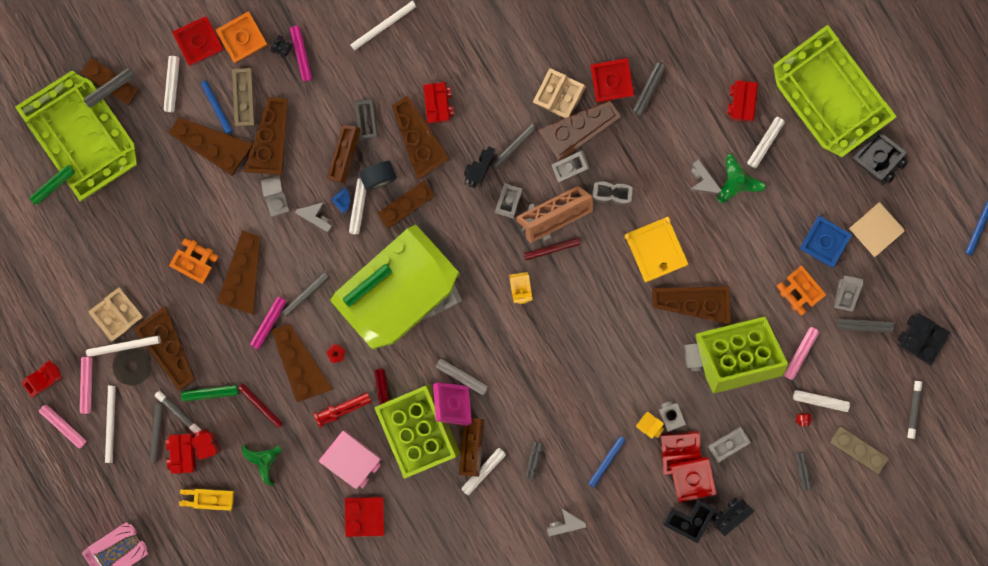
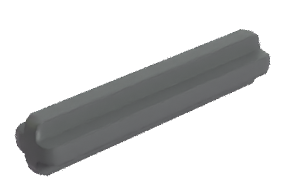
[633,63,666,116]
[84,68,135,108]
[836,319,894,332]

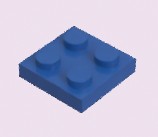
[799,216,852,268]

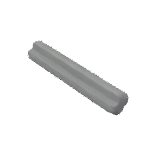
[436,359,488,395]

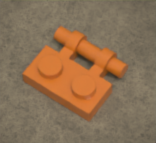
[169,238,219,284]
[776,265,826,316]

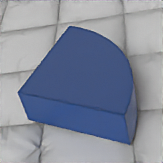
[331,187,350,214]

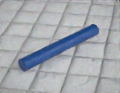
[200,80,233,134]
[965,200,988,256]
[588,436,626,488]

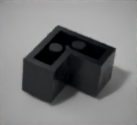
[662,499,716,543]

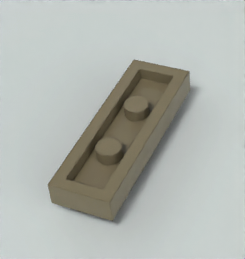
[232,68,255,127]
[829,426,889,474]

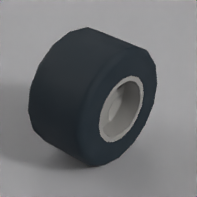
[359,161,397,190]

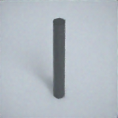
[491,124,537,169]
[282,272,329,317]
[150,404,163,462]

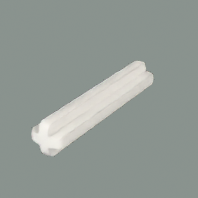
[164,56,180,112]
[748,117,785,168]
[349,178,367,235]
[793,390,850,412]
[462,448,506,495]

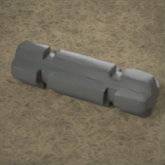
[525,442,543,480]
[795,452,813,490]

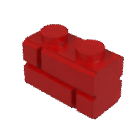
[727,80,758,123]
[423,82,454,125]
[192,429,221,460]
[166,433,196,474]

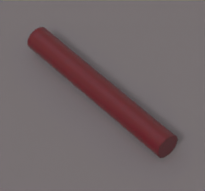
[524,238,580,261]
[238,383,283,429]

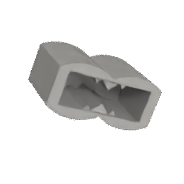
[592,182,633,205]

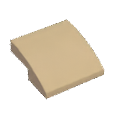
[533,68,586,118]
[849,202,905,257]
[88,287,143,342]

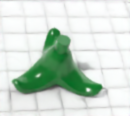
[717,154,766,204]
[242,444,282,486]

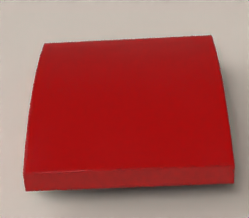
[661,431,701,475]

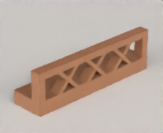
[516,185,593,243]

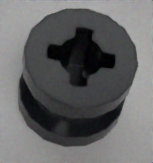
[270,35,293,59]

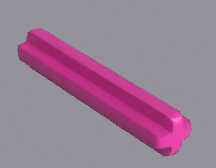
[290,26,312,82]
[250,297,286,349]

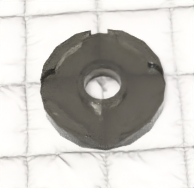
[112,348,152,386]

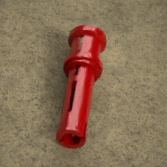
[313,392,372,429]

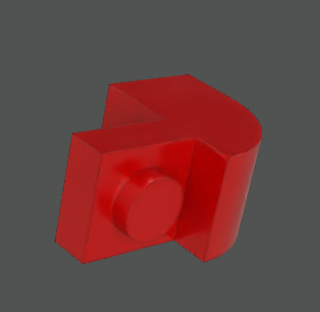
[21,360,62,398]

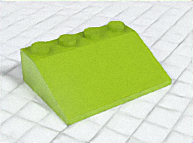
[695,317,788,394]
[374,384,461,479]

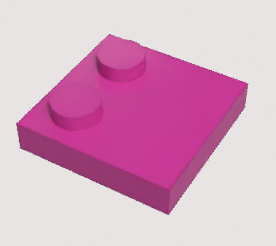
[433,382,472,425]

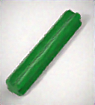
[30,165,75,205]
[343,264,392,307]
[181,385,238,402]

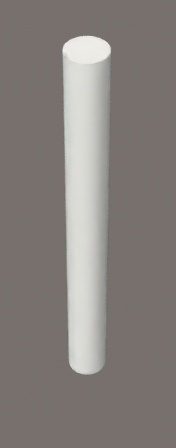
[350,1,416,51]
[86,336,161,357]
[105,386,116,463]

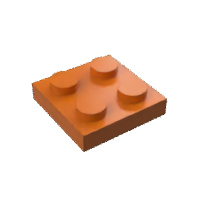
[216,11,268,64]

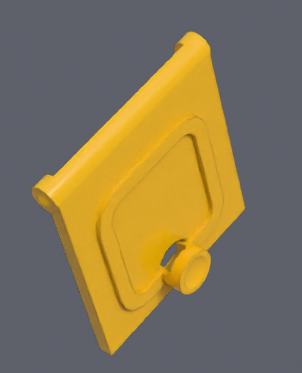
[624,217,689,283]

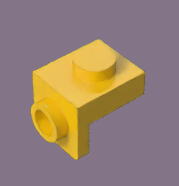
[509,272,533,304]
[636,412,664,439]

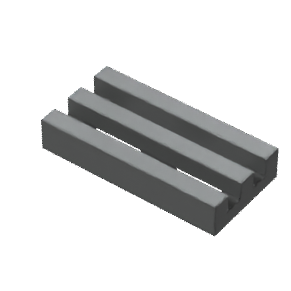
[354,99,378,140]

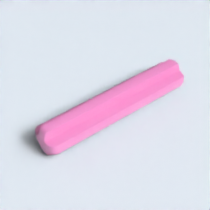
[784,327,819,380]
[80,357,92,414]
[39,404,87,448]

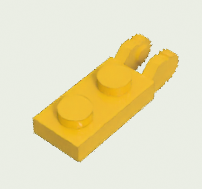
[179,489,234,511]

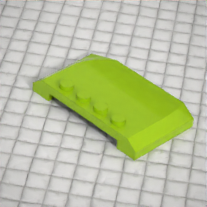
[773,25,897,157]
[15,71,137,202]
[330,225,460,350]

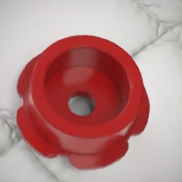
[327,344,345,363]
[795,413,814,427]

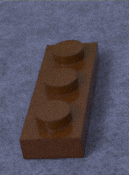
[81,57,139,106]
[327,124,361,184]
[377,180,435,229]
[459,418,485,477]

